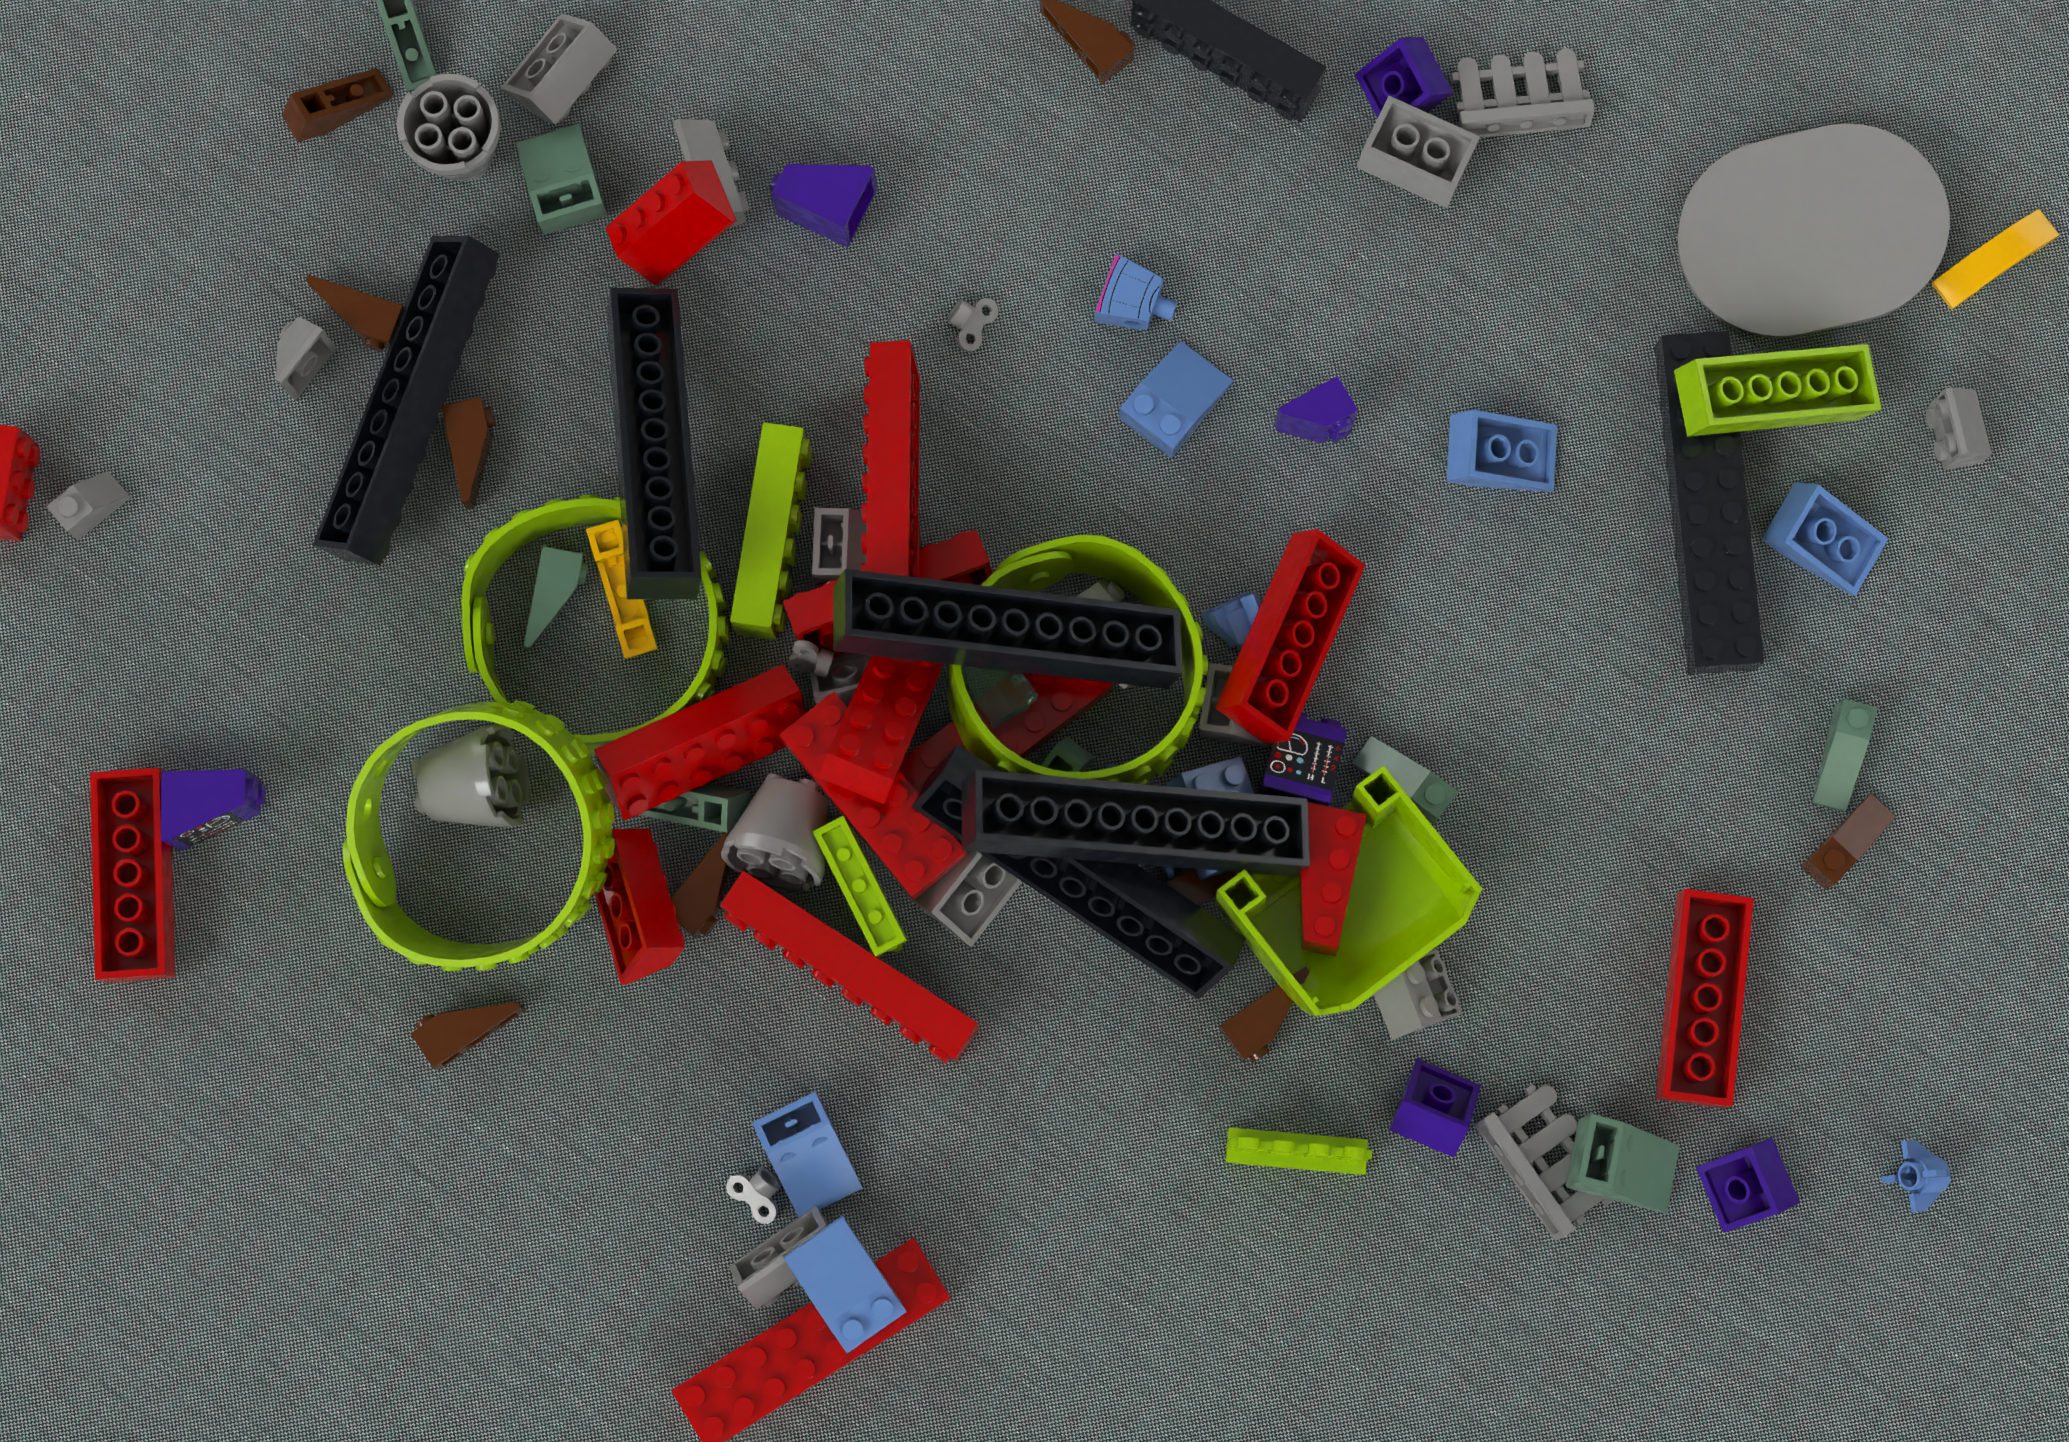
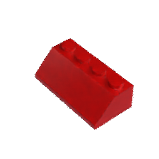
[605,160,737,285]
[594,829,685,985]

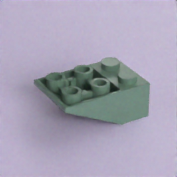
[515,123,608,235]
[1566,1113,1680,1214]

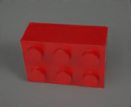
[0,425,41,542]

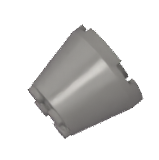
[397,74,501,181]
[412,723,530,828]
[721,773,829,892]

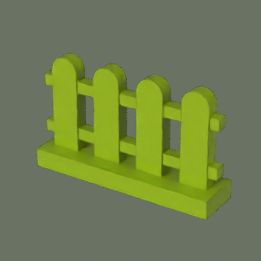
[812,816,908,957]
[1225,1127,1372,1175]

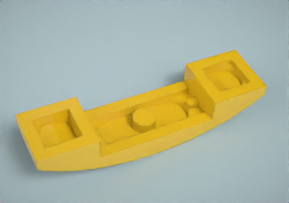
[1931,209,2059,310]
[586,519,658,659]

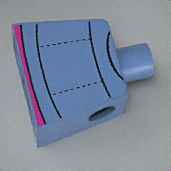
[1094,254,1178,330]

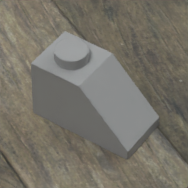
[46,471,131,541]

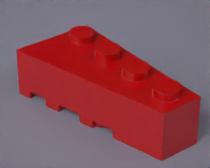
[1299,802,1367,957]

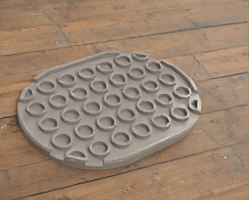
[1677,123,1950,339]

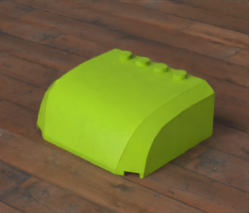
[1215,765,1483,1017]

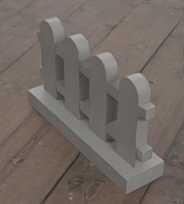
[1451,48,1595,138]
[1474,1084,1614,1241]

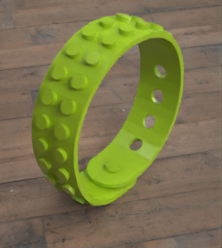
[462,495,730,755]
[947,535,1208,785]
[343,700,615,971]

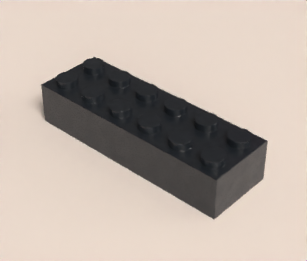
[1131,0,1326,123]

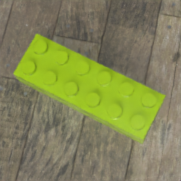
[1674,344,1882,437]
[730,422,813,641]

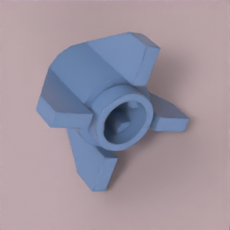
[1200,591,1261,650]
[1881,1140,1951,1212]

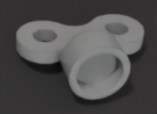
[947,298,998,352]
[788,640,834,678]
[726,1168,781,1224]

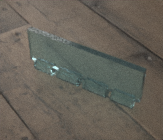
[961,666,1038,728]

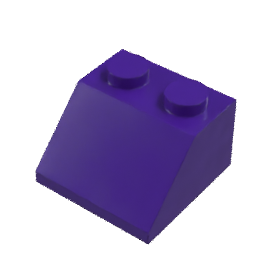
[1355,36,1453,118]
[1274,376,1358,444]
[1389,1058,1481,1157]
[1696,1137,1800,1233]

